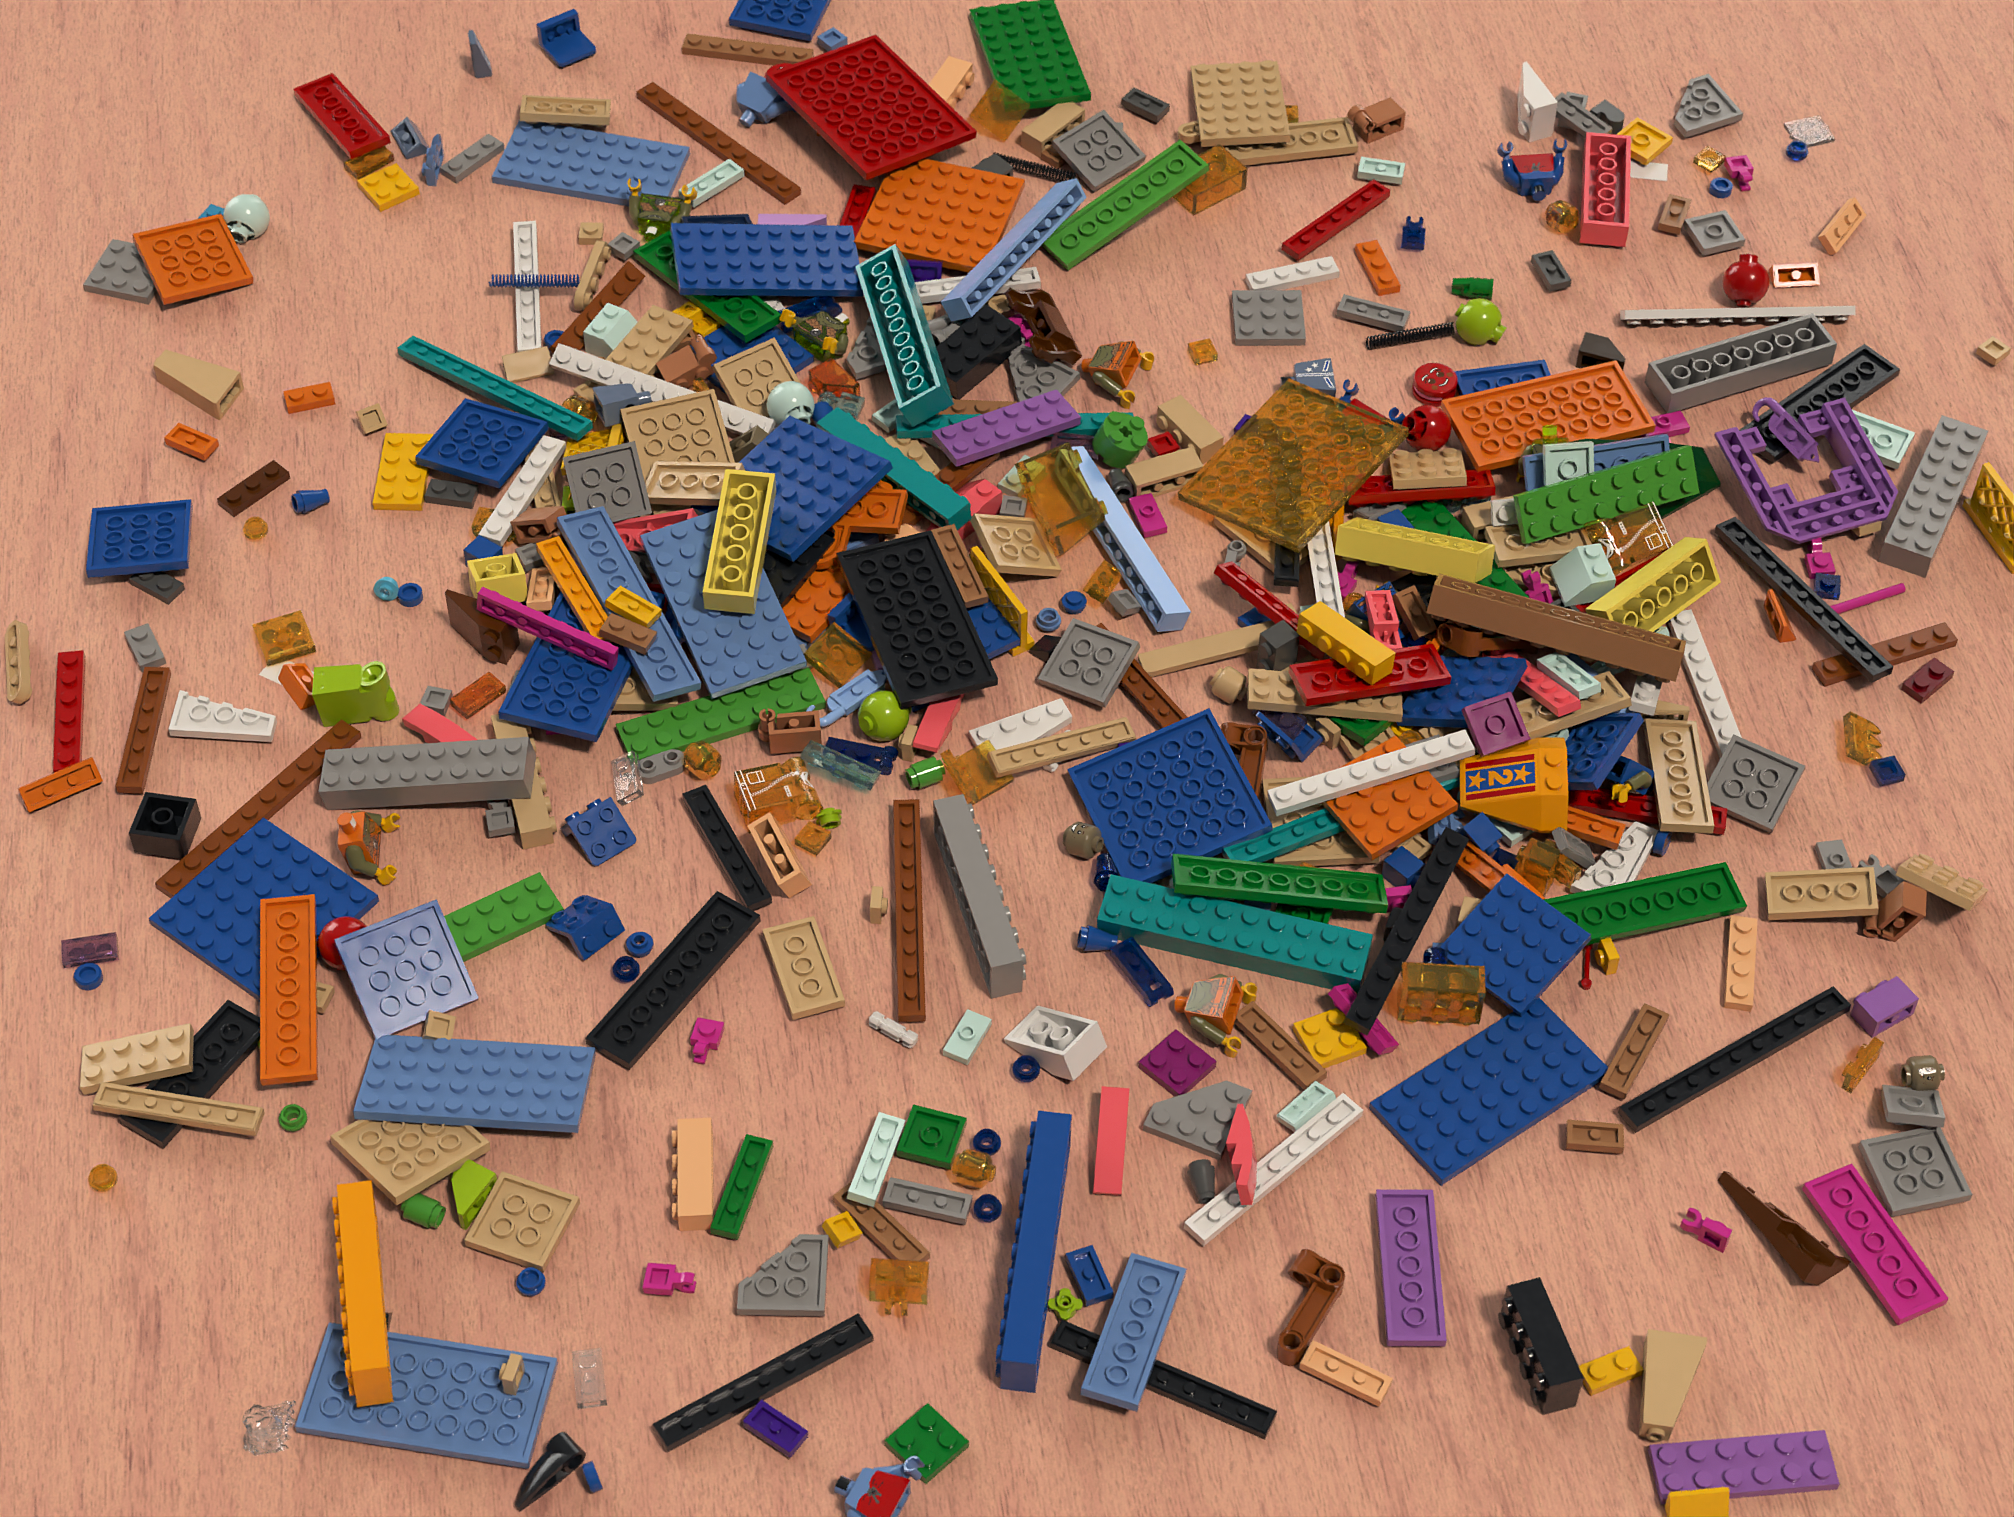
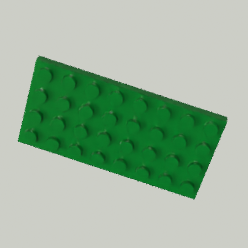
[970,0,1091,112]

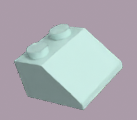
[583,303,638,360]
[1549,543,1616,607]

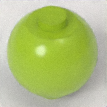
[1455,298,1506,345]
[858,690,912,742]

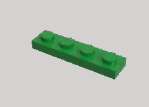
[710,1134,774,1240]

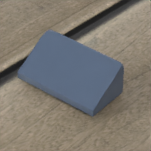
[391,117,429,159]

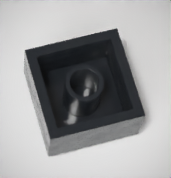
[129,792,201,859]

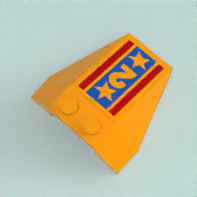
[1459,737,1568,833]

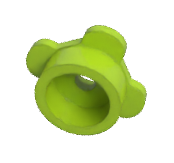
[816,808,842,830]
[1048,1288,1083,1320]

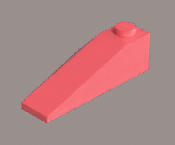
[926,479,1002,540]
[612,508,698,553]

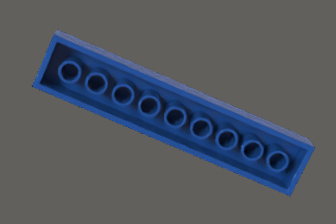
[995,1110,1072,1393]

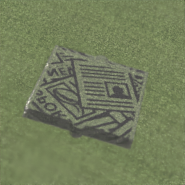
[1784,115,1835,149]

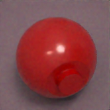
[1723,254,1770,307]
[1402,405,1452,451]
[317,916,367,971]

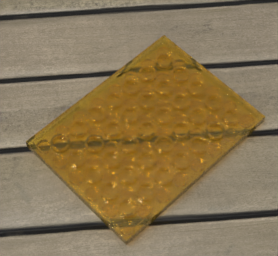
[1178,378,1409,553]

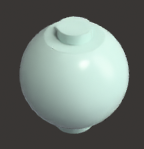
[223,194,270,243]
[767,381,815,426]

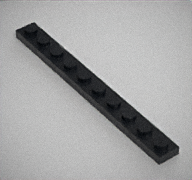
[1715,517,1893,683]
[1343,827,1469,1035]
[1618,986,1851,1133]

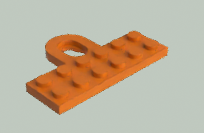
[816,488,908,569]

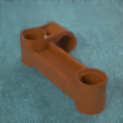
[1437,623,1538,657]
[1220,722,1268,799]
[1277,1249,1345,1366]

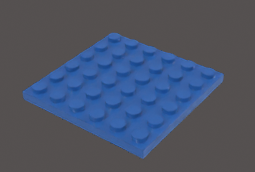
[690,416,893,562]
[1067,708,1273,883]
[149,817,379,1002]

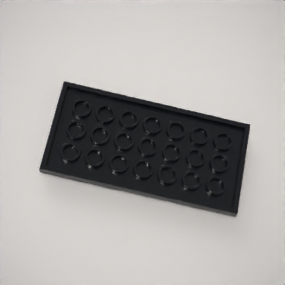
[836,530,998,710]

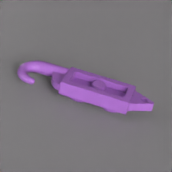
[1752,397,1819,463]

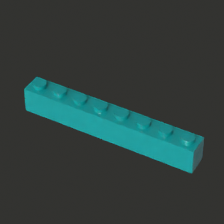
[816,407,972,530]

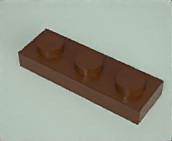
[217,460,290,517]

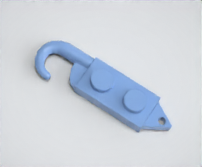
[806,669,887,727]

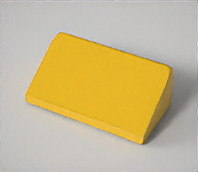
[1664,1487,1729,1517]

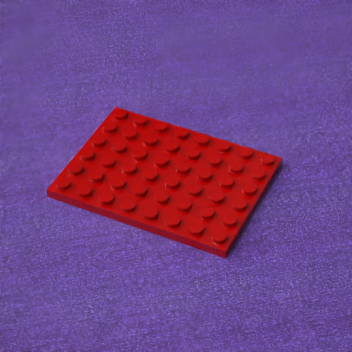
[766,35,977,180]

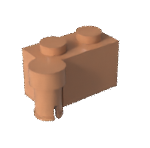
[1347,97,1406,144]
[656,335,717,389]
[510,506,567,544]
[758,708,822,754]
[1862,881,1927,942]

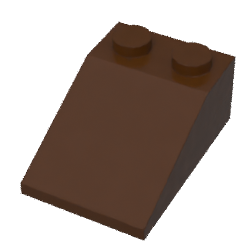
[445,589,520,665]

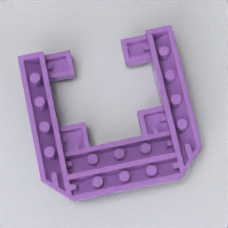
[1714,398,1898,544]

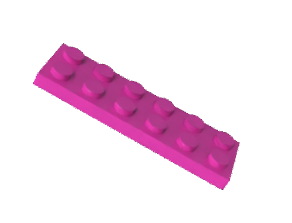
[1802,1163,1949,1325]

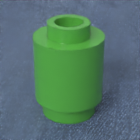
[905,756,945,789]
[401,1193,446,1228]

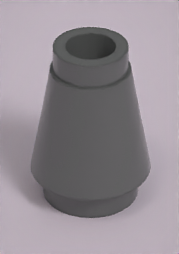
[1108,468,1134,502]
[1187,1159,1215,1204]

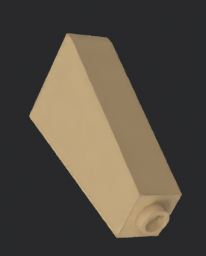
[153,349,244,420]
[1639,1329,1707,1442]

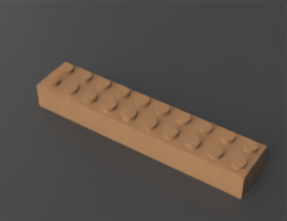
[1426,573,1686,683]

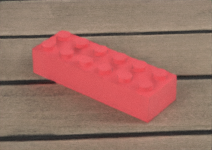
[1580,132,1631,247]

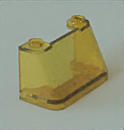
[1015,442,1108,557]

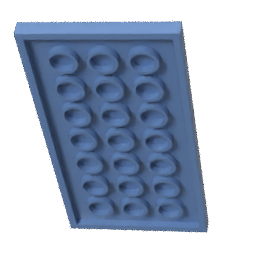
[492,120,690,210]
[640,510,807,699]
[353,1035,596,1133]
[295,1323,558,1469]

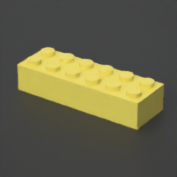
[703,469,776,614]
[1335,517,1495,583]
[1585,537,1721,632]

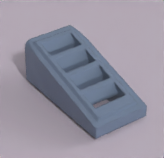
[468,30,492,78]

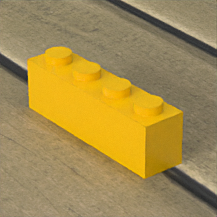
[1296,601,1396,685]

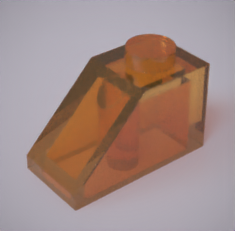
[808,358,860,403]

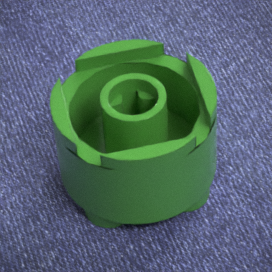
[1092,411,1148,468]

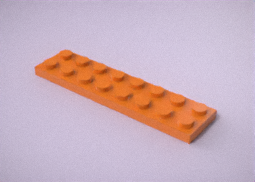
[260,894,318,1086]

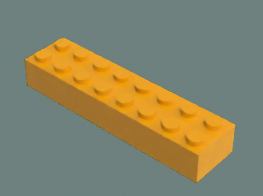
[332,1180,393,1407]

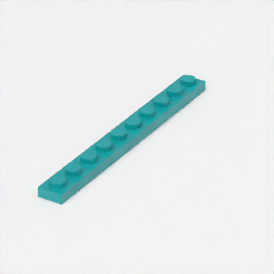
[397,336,593,441]
[896,412,1134,438]
[1222,765,1460,862]

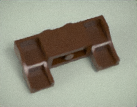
[1004,288,1082,365]

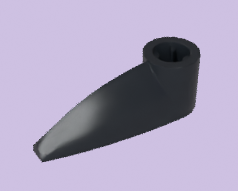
[515,1432,586,1511]

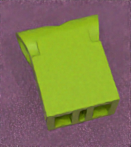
[312,661,400,727]

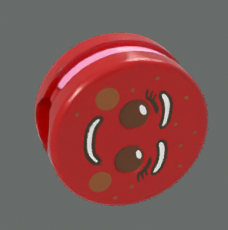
[1412,363,1458,407]

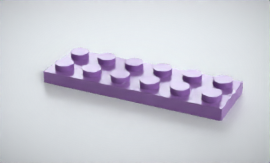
[932,389,1081,467]
[1375,1189,1447,1346]
[1648,1430,1840,1505]

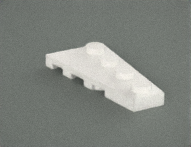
[168,690,277,742]
[969,698,1072,773]
[1570,821,1659,893]

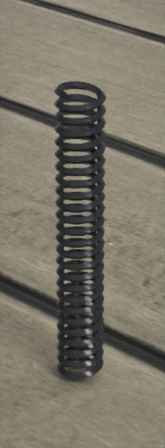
[993,152,1076,182]
[1366,322,1455,350]

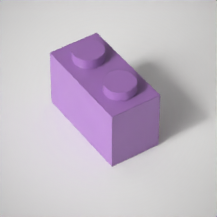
[1850,976,1919,1038]

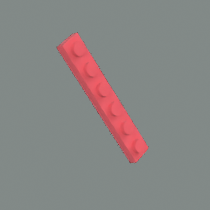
[1482,649,1581,717]

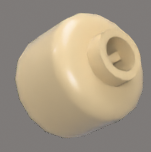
[1210,666,1247,704]

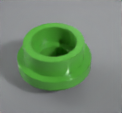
[279,1104,308,1131]

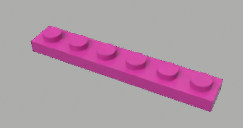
[477,587,619,670]

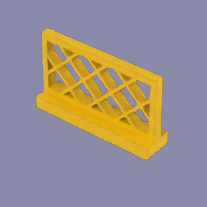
[561,423,628,476]
[1962,462,2014,574]
[971,546,1035,657]

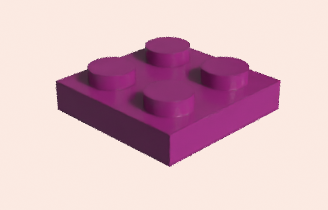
[1461,691,1530,758]
[1138,1029,1217,1097]

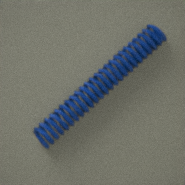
[488,274,579,288]

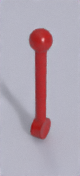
[1580,944,1593,990]

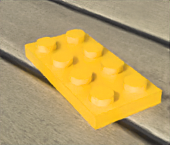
[373,433,433,511]

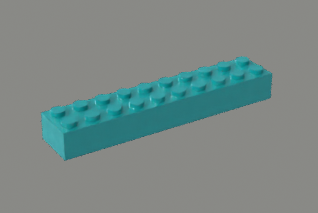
[855,244,954,427]
[1097,874,1373,994]

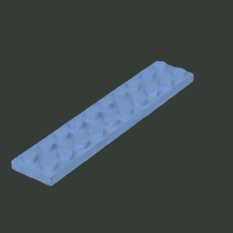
[557,506,701,702]

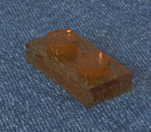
[450,672,506,719]

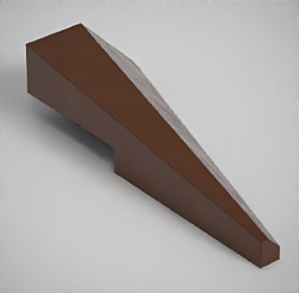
[1718,1171,1851,1286]

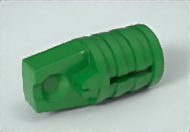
[1452,277,1494,299]

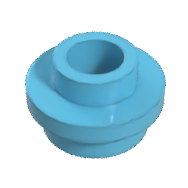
[374,577,399,601]

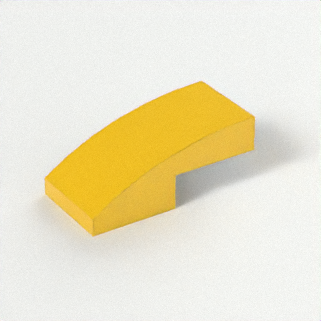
[672,301,721,338]

